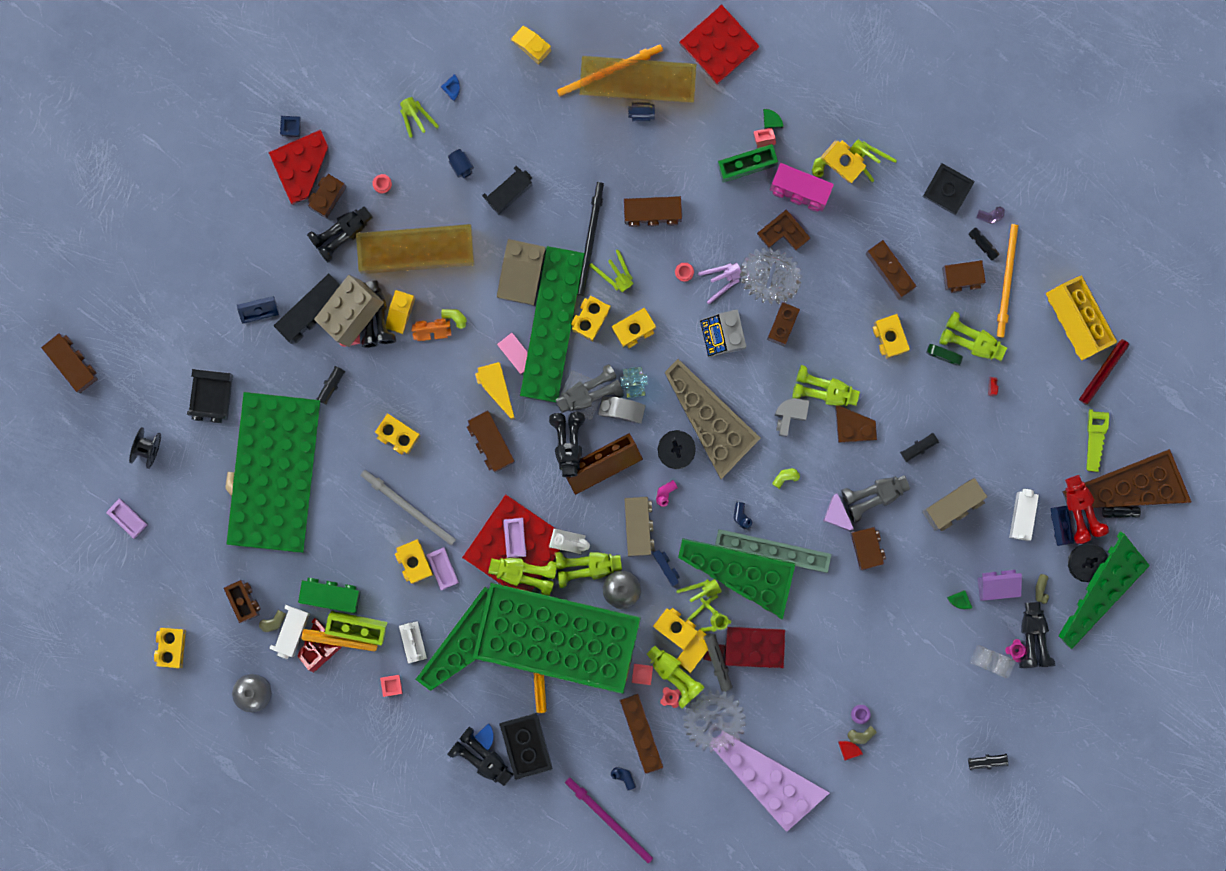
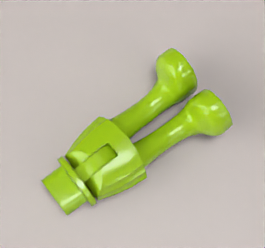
[939,311,1007,361]
[792,365,860,406]
[555,552,622,588]
[488,558,557,596]
[646,646,705,708]

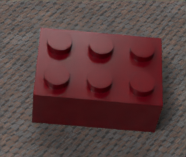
[725,627,785,668]

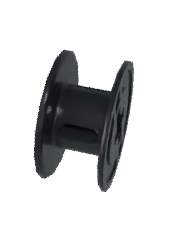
[129,427,161,469]
[657,430,696,469]
[1068,544,1108,582]

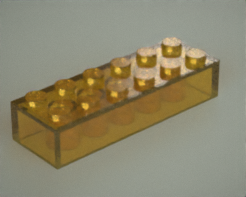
[579,56,697,103]
[356,224,475,274]

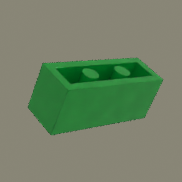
[717,144,778,183]
[298,577,361,613]

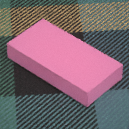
[497,333,528,374]

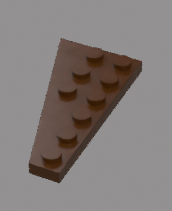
[1062,449,1192,508]

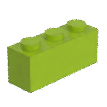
[325,611,388,646]

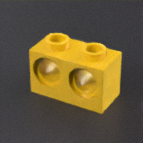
[571,295,611,342]
[375,413,421,455]
[154,628,186,668]

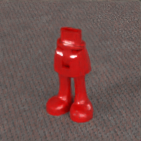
[1065,475,1109,544]

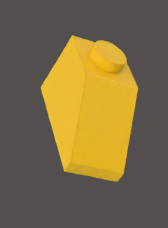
[511,26,551,65]
[385,290,416,334]

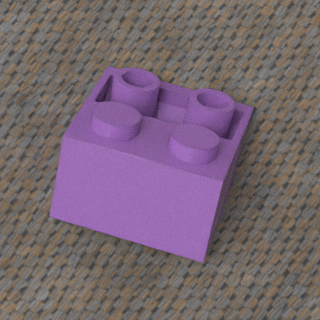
[977,570,1022,601]

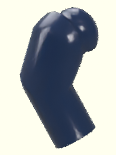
[734,502,753,529]
[610,767,636,791]

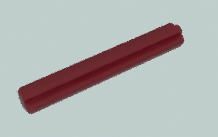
[1079,339,1130,405]

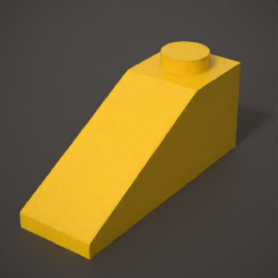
[475,362,515,420]

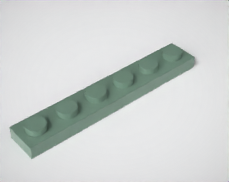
[715,529,832,573]

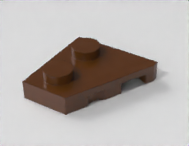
[835,405,877,443]

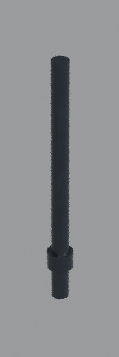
[577,182,604,296]

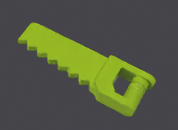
[1086,409,1109,472]

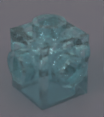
[620,367,648,398]

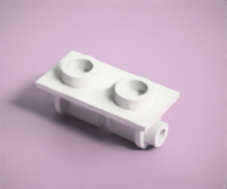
[549,529,590,554]
[399,621,427,663]

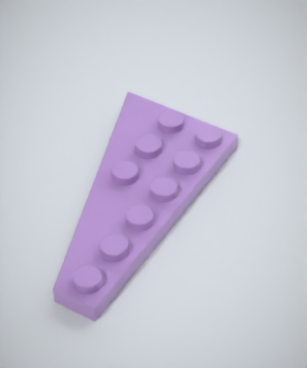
[709,732,829,832]

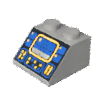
[700,309,746,358]

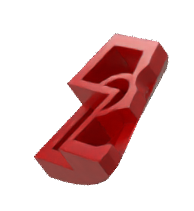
[297,618,342,673]

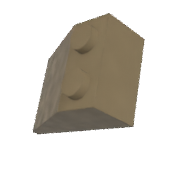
[497,239,546,305]

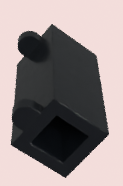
[482,166,533,215]

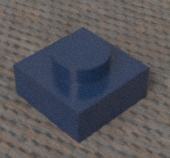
[280,116,301,137]

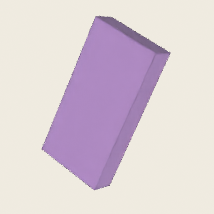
[106,499,148,539]
[504,518,526,558]
[427,548,459,590]

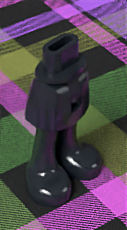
[306,206,373,263]
[361,280,396,348]
[549,412,585,477]
[1019,602,1055,668]
[447,726,513,786]

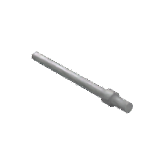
[360,470,456,546]

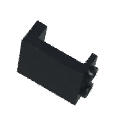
[187,369,233,423]

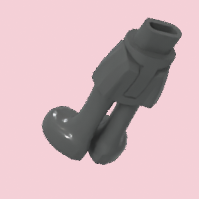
[555,364,624,413]
[841,475,910,523]

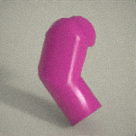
[656,480,678,507]

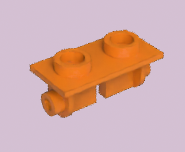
[412,319,452,341]

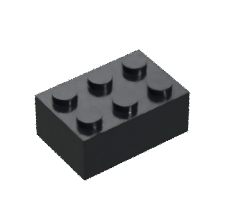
[499,712,553,780]

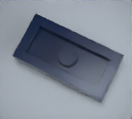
[237,296,279,324]
[1050,506,1074,546]
[653,550,680,587]

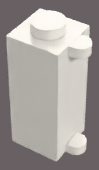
[1009,489,1039,541]
[269,605,310,659]

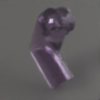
[976,206,1005,224]

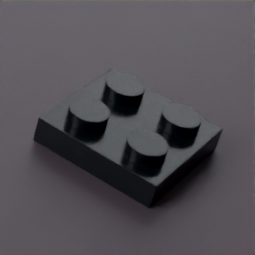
[922,163,975,215]

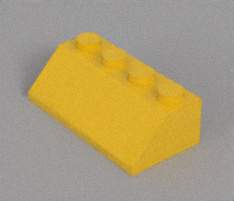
[1045,275,1117,361]

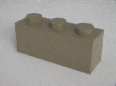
[624,497,655,556]

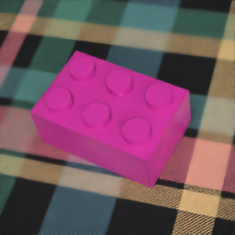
[770,163,834,212]

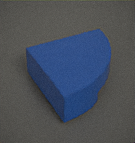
[441,74,460,101]
[474,723,494,750]

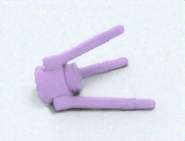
[698,263,743,304]

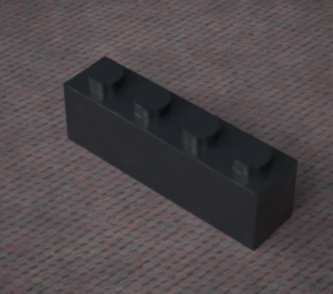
[273,273,340,344]

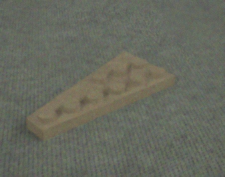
[665,359,761,480]

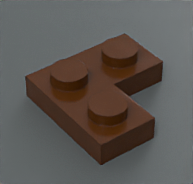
[757,209,811,251]

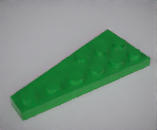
[1058,531,1150,649]
[678,538,795,620]
[415,587,489,691]

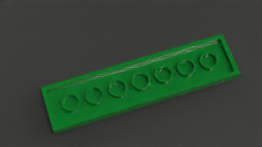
[520,246,584,403]

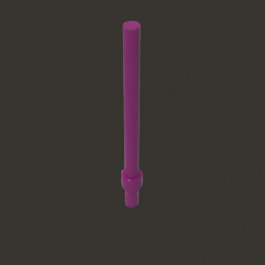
[564,777,653,863]

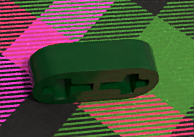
[926,344,963,366]

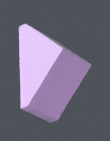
[823,493,853,531]

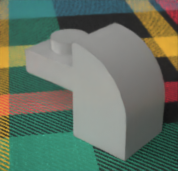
[598,396,645,423]
[775,398,809,437]

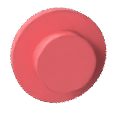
[373,174,392,194]
[675,263,694,282]

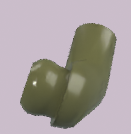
[1035,574,1049,604]
[259,610,286,632]
[847,726,877,744]

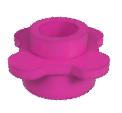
[1005,639,1027,662]

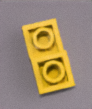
[677,629,708,673]

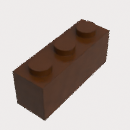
[624,196,682,227]
[866,240,917,300]
[41,333,98,394]
[467,410,515,473]

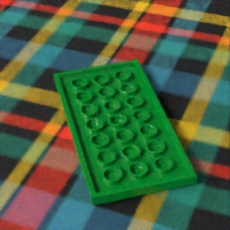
[226,392,320,553]
[473,583,641,694]

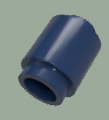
[628,102,655,122]
[448,149,474,179]

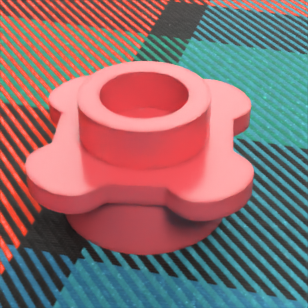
[660,687,681,708]

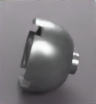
[603,570,641,609]
[232,674,272,713]

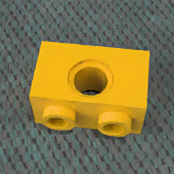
[820,140,866,183]
[611,307,656,349]
[872,314,910,359]
[395,539,433,584]
[653,608,698,650]

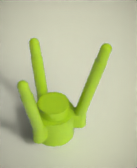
[400,97,439,138]
[849,139,897,182]
[590,249,634,292]
[676,579,722,621]
[700,598,731,632]

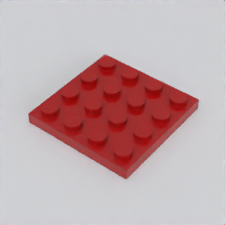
[462,494,560,592]

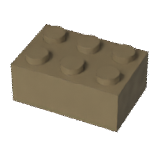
[314,275,384,347]
[922,478,987,531]

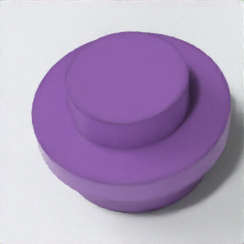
[851,705,871,724]

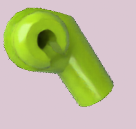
[812,157,827,178]
[441,309,467,329]
[772,468,800,489]

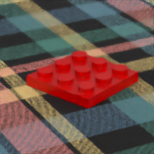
[679,5,760,85]

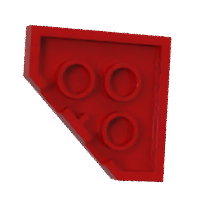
[268,129,329,205]

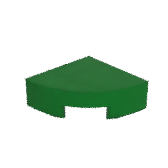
[763,109,784,129]
[947,590,972,609]

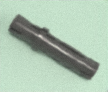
[704,633,733,692]

